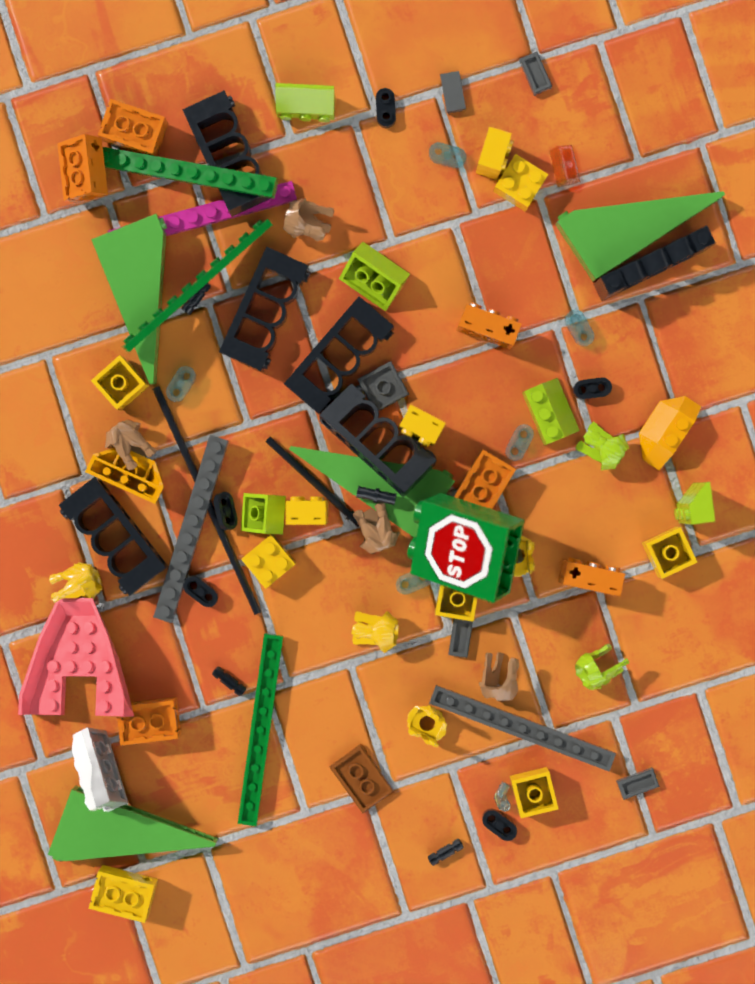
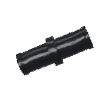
[356,486,397,505]

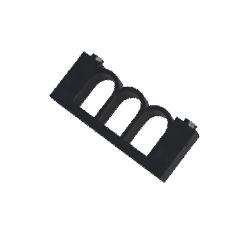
[182,90,272,217]
[593,226,716,301]
[219,247,311,373]
[284,296,394,415]
[319,383,436,498]
[59,477,169,596]

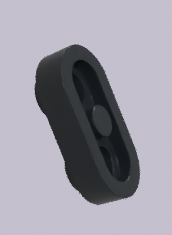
[376,88,396,128]
[573,377,612,400]
[213,492,238,530]
[183,576,219,607]
[482,809,517,841]

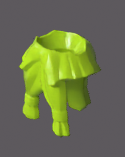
[575,421,629,471]
[575,644,629,690]

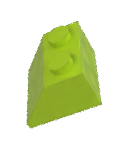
[241,493,286,534]

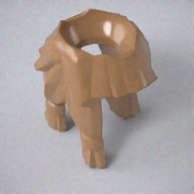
[283,198,334,241]
[105,420,157,471]
[353,503,400,555]
[479,652,519,701]

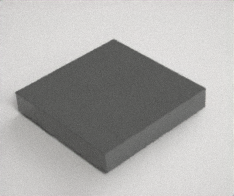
[357,361,409,412]

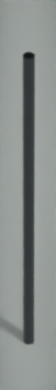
[152,386,261,615]

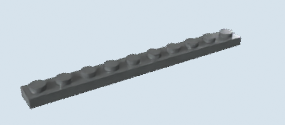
[153,435,229,623]
[429,685,616,771]

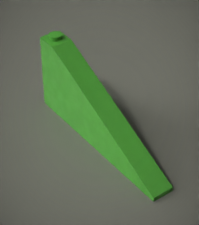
[555,191,725,282]
[91,214,167,385]
[289,446,455,537]
[48,786,218,861]

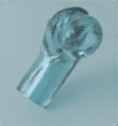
[494,781,511,812]

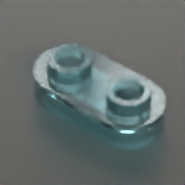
[429,142,466,168]
[565,310,594,347]
[166,366,196,402]
[505,424,534,461]
[396,572,432,595]

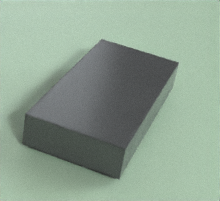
[519,51,552,96]
[440,71,466,114]
[448,618,473,658]
[616,767,660,800]

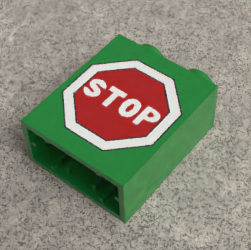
[407,493,525,603]

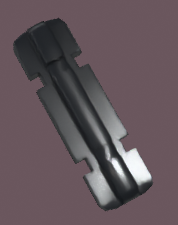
[182,283,211,315]
[212,666,246,696]
[428,839,464,866]

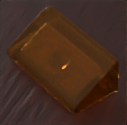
[549,145,581,187]

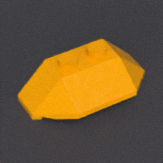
[639,396,701,470]
[85,447,164,504]

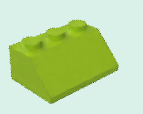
[275,83,336,122]
[339,242,410,311]
[522,378,580,445]
[674,482,715,525]

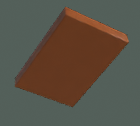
[329,744,394,813]

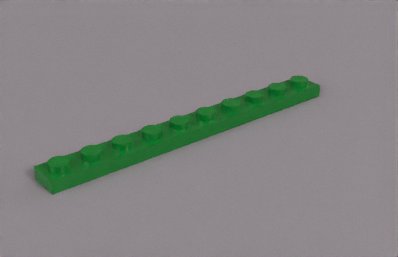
[103,147,279,199]
[122,219,273,353]
[237,633,284,826]

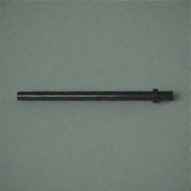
[265,436,359,527]

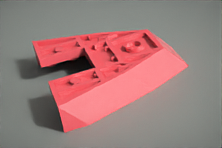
[18,598,134,717]

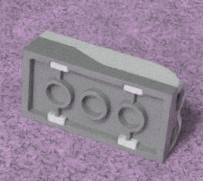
[72,727,128,812]

